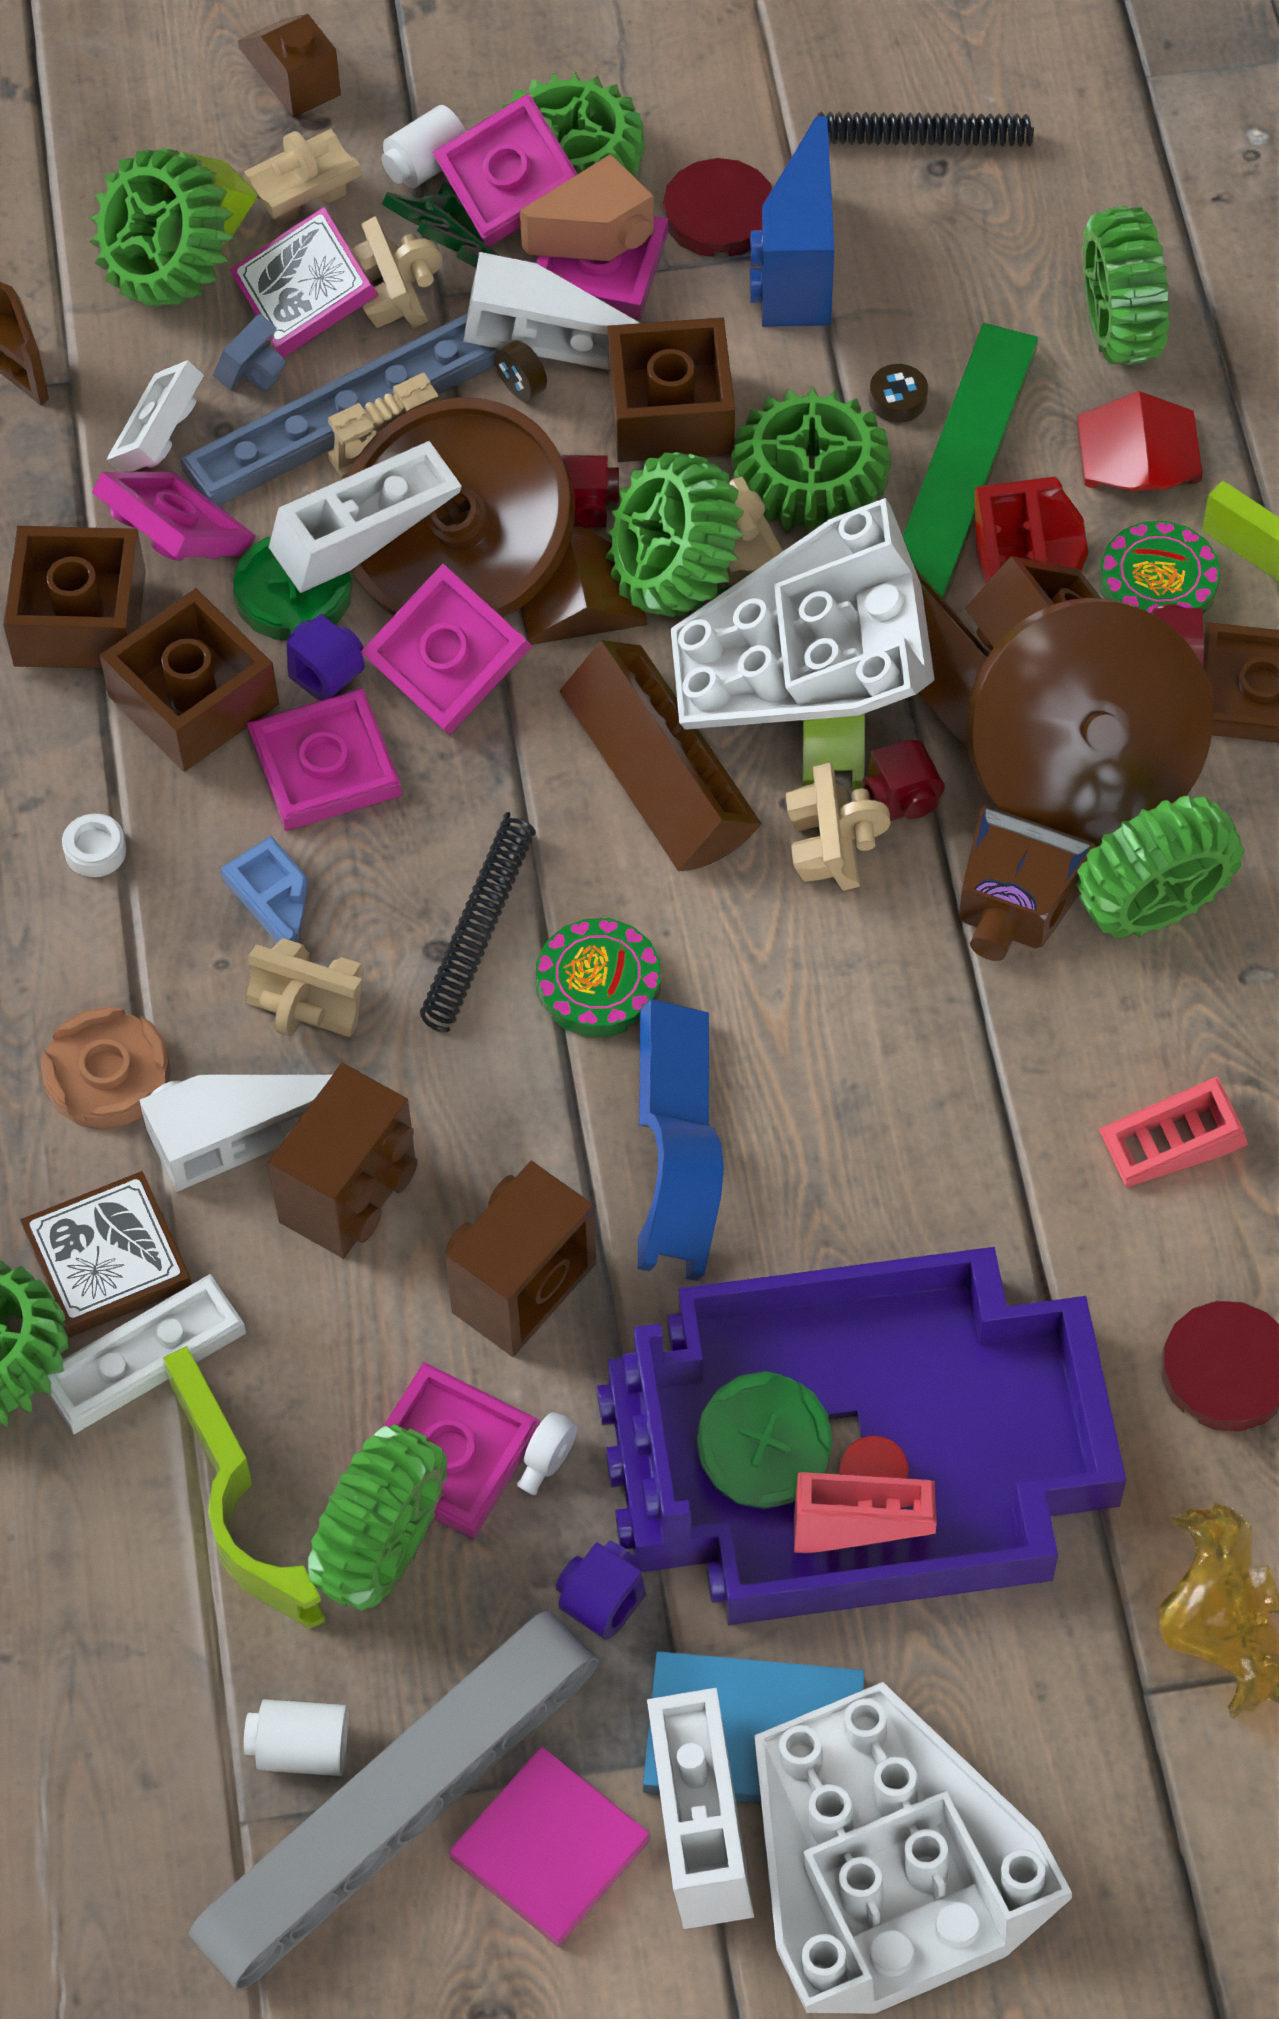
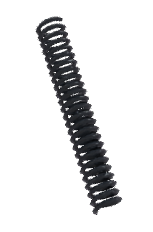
[817,111,1034,147]
[420,812,536,1032]

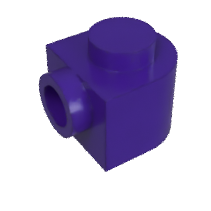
[286,614,365,701]
[556,1541,646,1640]

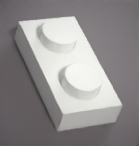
[106,360,204,472]

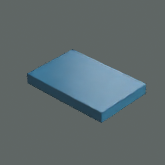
[643,1651,865,1803]

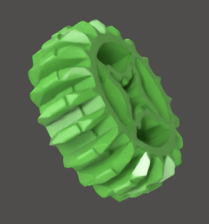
[501,72,645,178]
[88,148,234,307]
[1082,206,1171,365]
[731,386,891,534]
[606,452,744,617]
[1075,796,1245,938]
[0,1259,69,1427]
[308,1424,447,1611]

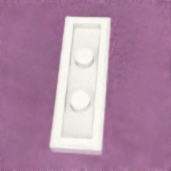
[47,1274,246,1435]

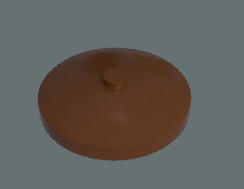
[347,397,575,618]
[966,598,1213,848]

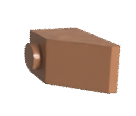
[520,154,654,261]

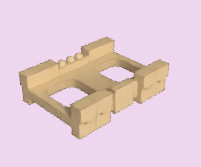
[328,372,439,479]

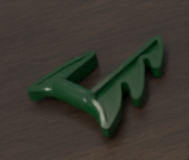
[381,182,499,268]

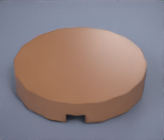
[40,1007,171,1129]

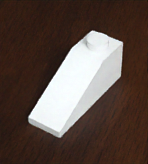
[463,252,639,370]
[269,441,462,593]
[139,1075,332,1192]
[647,1688,754,1929]

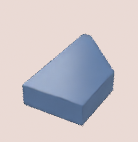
[220,836,309,943]

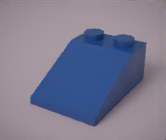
[750,116,835,327]

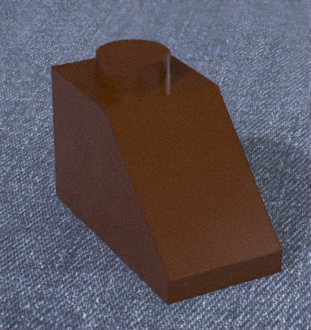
[238,14,341,118]

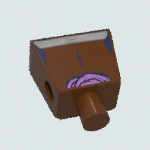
[959,804,1095,961]

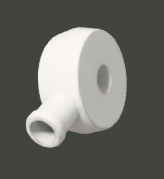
[517,1412,578,1496]

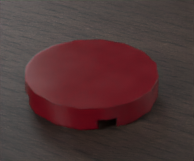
[663,158,773,257]
[1162,1301,1279,1431]

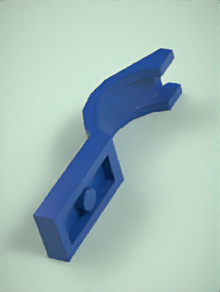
[638,999,724,1281]

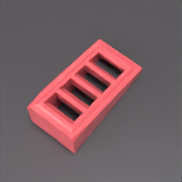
[1099,1076,1248,1188]
[794,1472,937,1553]

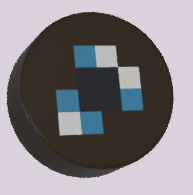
[495,340,547,401]
[869,364,928,423]

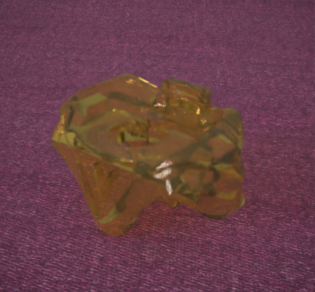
[1158,1502,1279,1719]

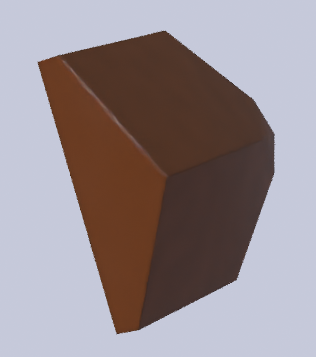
[0,282,49,405]
[521,527,647,645]

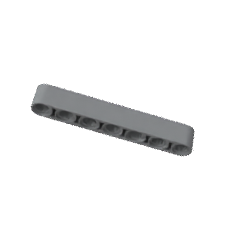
[188,1610,599,1991]

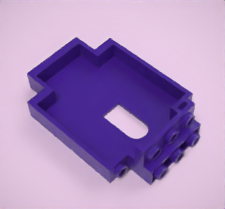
[597,1247,1126,1625]

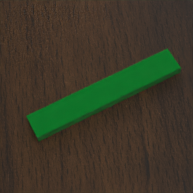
[903,323,1038,600]

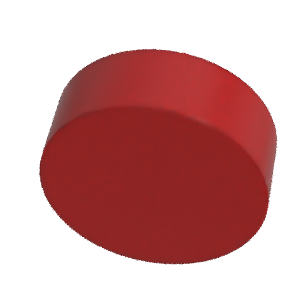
[839,1436,909,1479]

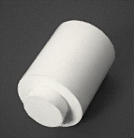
[381,105,466,188]
[244,1699,349,1776]

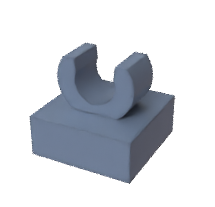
[213,313,286,393]

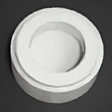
[62,813,127,877]

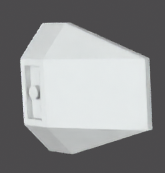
[671,498,934,729]
[754,1682,1072,2014]

